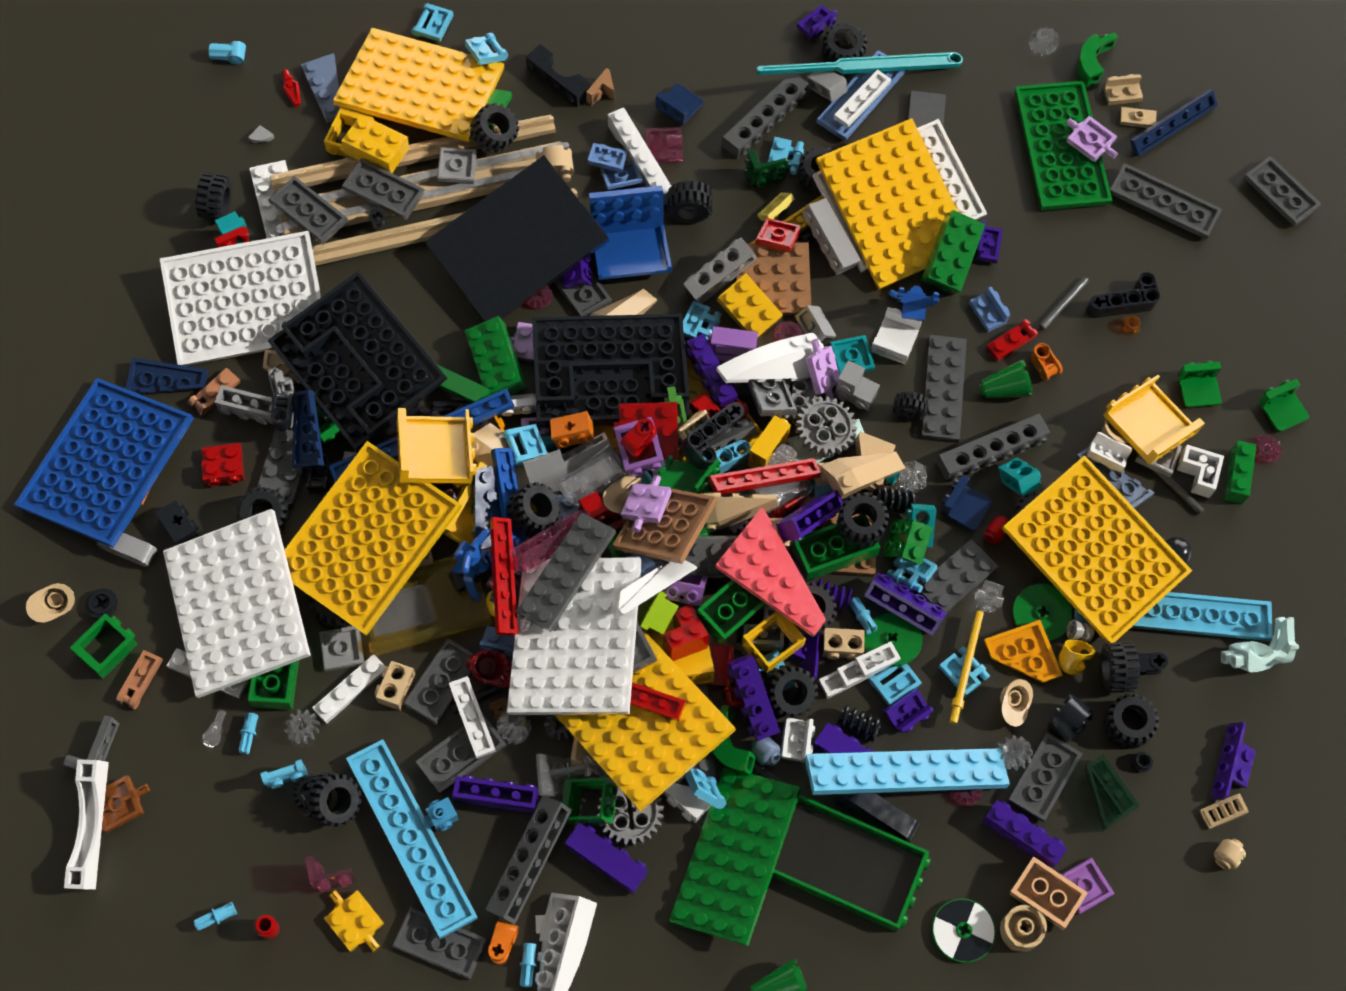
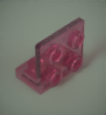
[305,856,356,892]

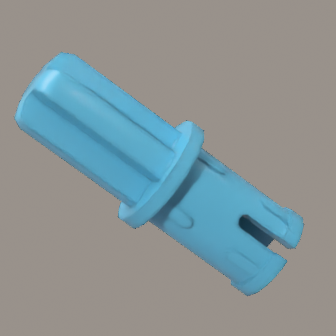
[849,597,878,634]
[239,713,259,754]
[194,902,237,930]
[520,943,537,987]

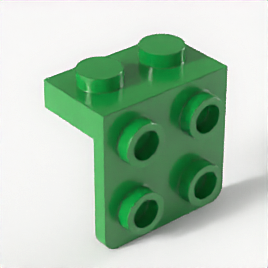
[1177,361,1222,408]
[1258,379,1309,432]
[884,520,933,565]

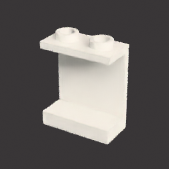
[870,307,922,365]

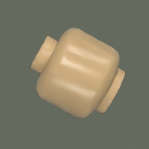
[1214,839,1246,870]

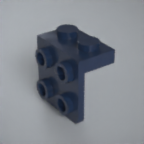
[655,84,703,126]
[941,474,992,531]

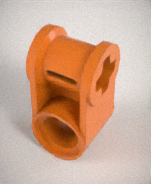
[1030,343,1063,381]
[488,920,519,964]

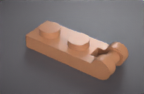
[187,368,241,416]
[116,650,163,709]

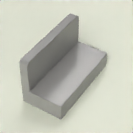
[795,305,836,342]

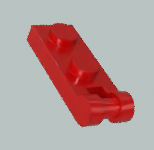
[986,319,1039,362]

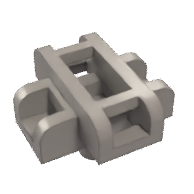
[268,368,296,395]

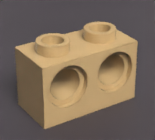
[822,628,864,661]
[374,661,415,711]

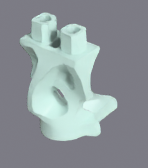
[1221,617,1299,672]

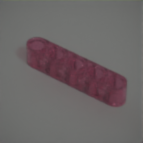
[511,510,590,572]

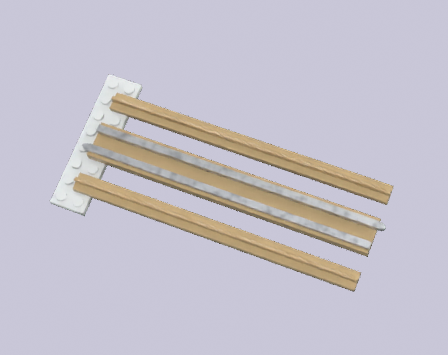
[250,115,578,266]

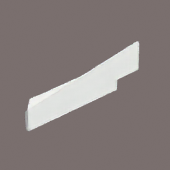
[613,560,697,618]

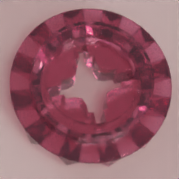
[526,286,553,309]
[774,321,804,341]
[1252,434,1283,463]
[950,789,983,806]

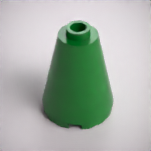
[979,360,1033,398]
[751,959,807,991]

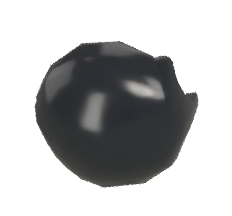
[1165,537,1192,564]

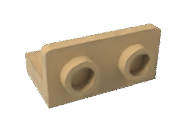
[1103,74,1143,105]

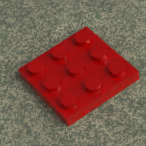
[619,402,679,462]

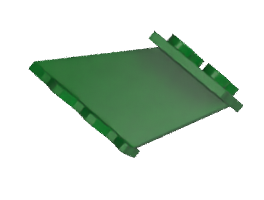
[647,455,721,494]

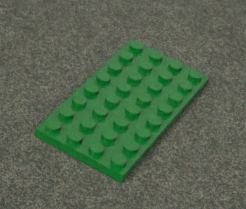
[1014,81,1112,211]
[669,767,802,947]

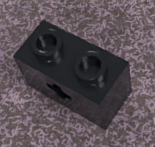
[155,500,199,545]

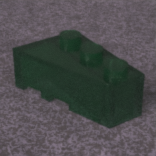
[1084,754,1140,832]

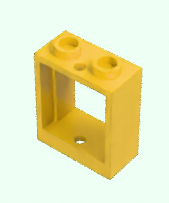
[324,107,375,158]
[747,415,791,468]
[742,611,806,673]

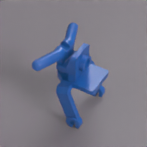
[888,286,939,321]
[452,528,492,602]

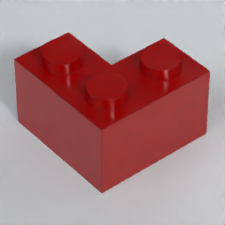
[579,491,622,525]
[663,604,709,661]

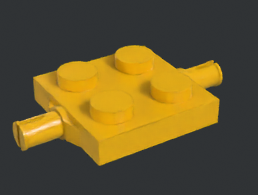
[324,890,384,952]

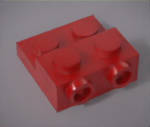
[201,443,245,487]

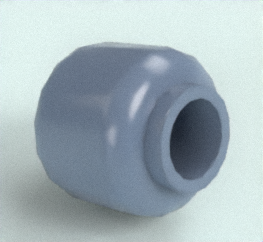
[751,737,781,767]

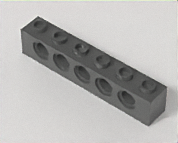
[722,73,809,159]
[936,413,1050,482]
[485,795,572,924]

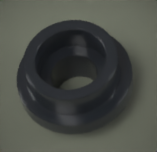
[1132,752,1153,772]

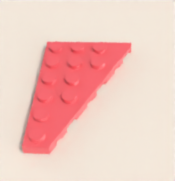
[715,508,826,637]

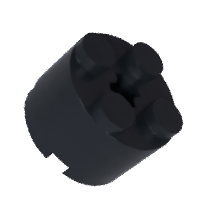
[1048,694,1095,743]

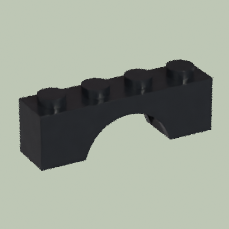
[526,44,592,107]

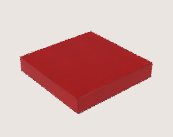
[755,218,801,253]

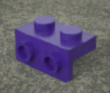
[797,5,837,40]
[975,220,1003,264]
[562,256,592,289]
[883,688,934,733]

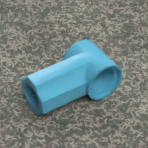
[209,41,246,65]

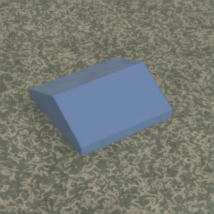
[600,162,643,190]

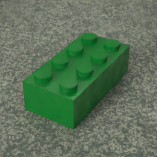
[921,210,985,295]
[465,316,527,397]
[791,514,881,582]
[696,580,766,645]
[248,660,299,710]

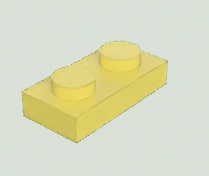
[757,192,795,221]

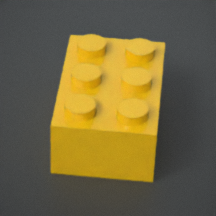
[341,114,409,173]
[717,273,783,339]

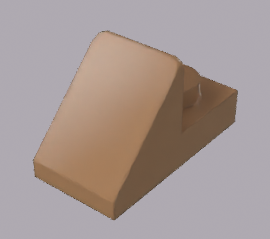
[586,68,614,105]

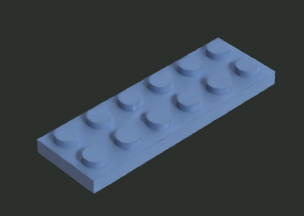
[817,50,906,141]

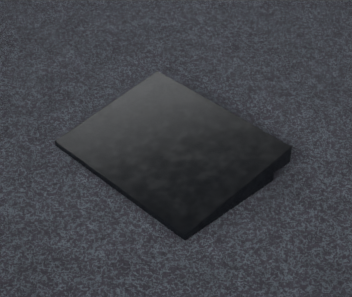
[425,155,609,321]
[267,271,447,453]
[532,314,690,428]

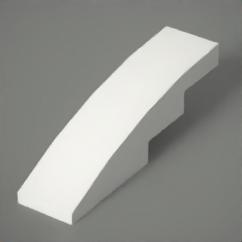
[818,642,901,699]

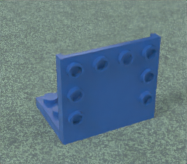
[589,185,672,280]

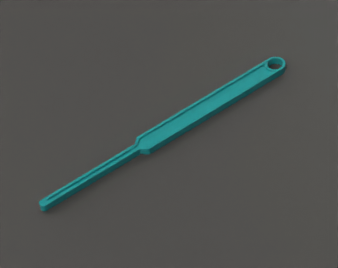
[756,52,963,75]

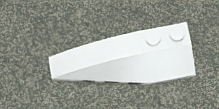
[716,333,824,383]
[535,893,597,991]

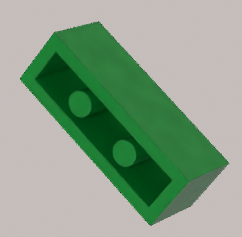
[1224,440,1256,504]

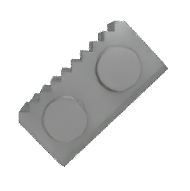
[807,71,847,102]

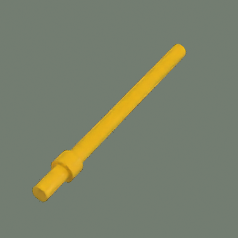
[949,611,984,724]

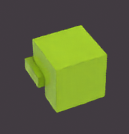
[637,591,679,635]

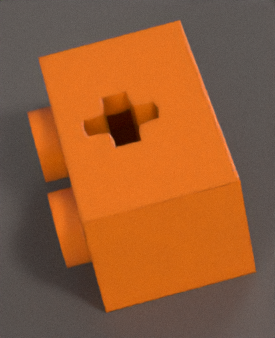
[550,411,594,449]

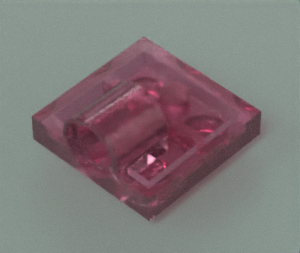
[645,127,683,163]

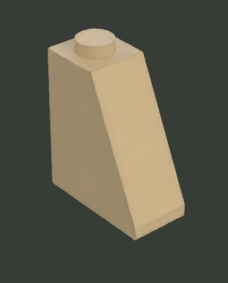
[855,431,896,491]

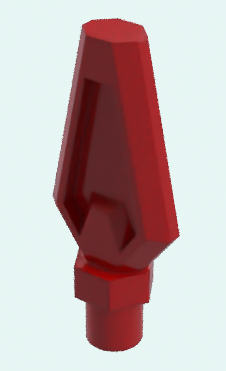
[282,69,301,107]
[768,494,806,518]

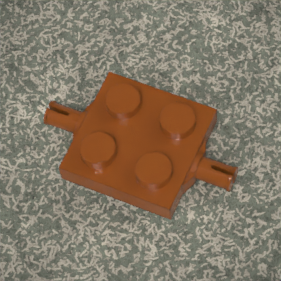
[102,775,150,833]

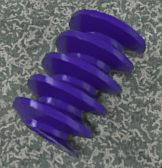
[814,578,853,611]

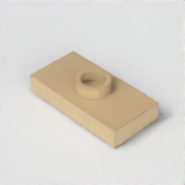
[1120,107,1156,128]

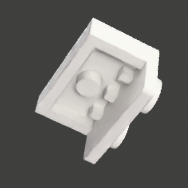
[499,393,536,416]
[1087,432,1132,473]
[780,717,815,763]

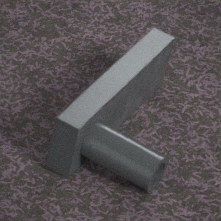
[64,715,120,770]

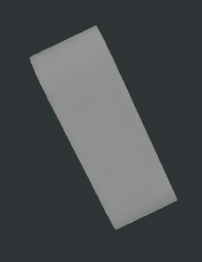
[97,533,157,567]

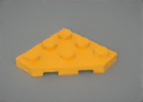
[984,620,1062,683]

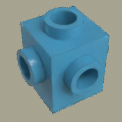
[425,797,459,831]

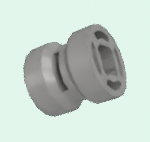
[1067,620,1094,642]

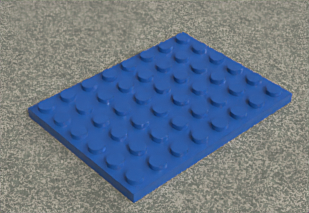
[14,378,194,548]

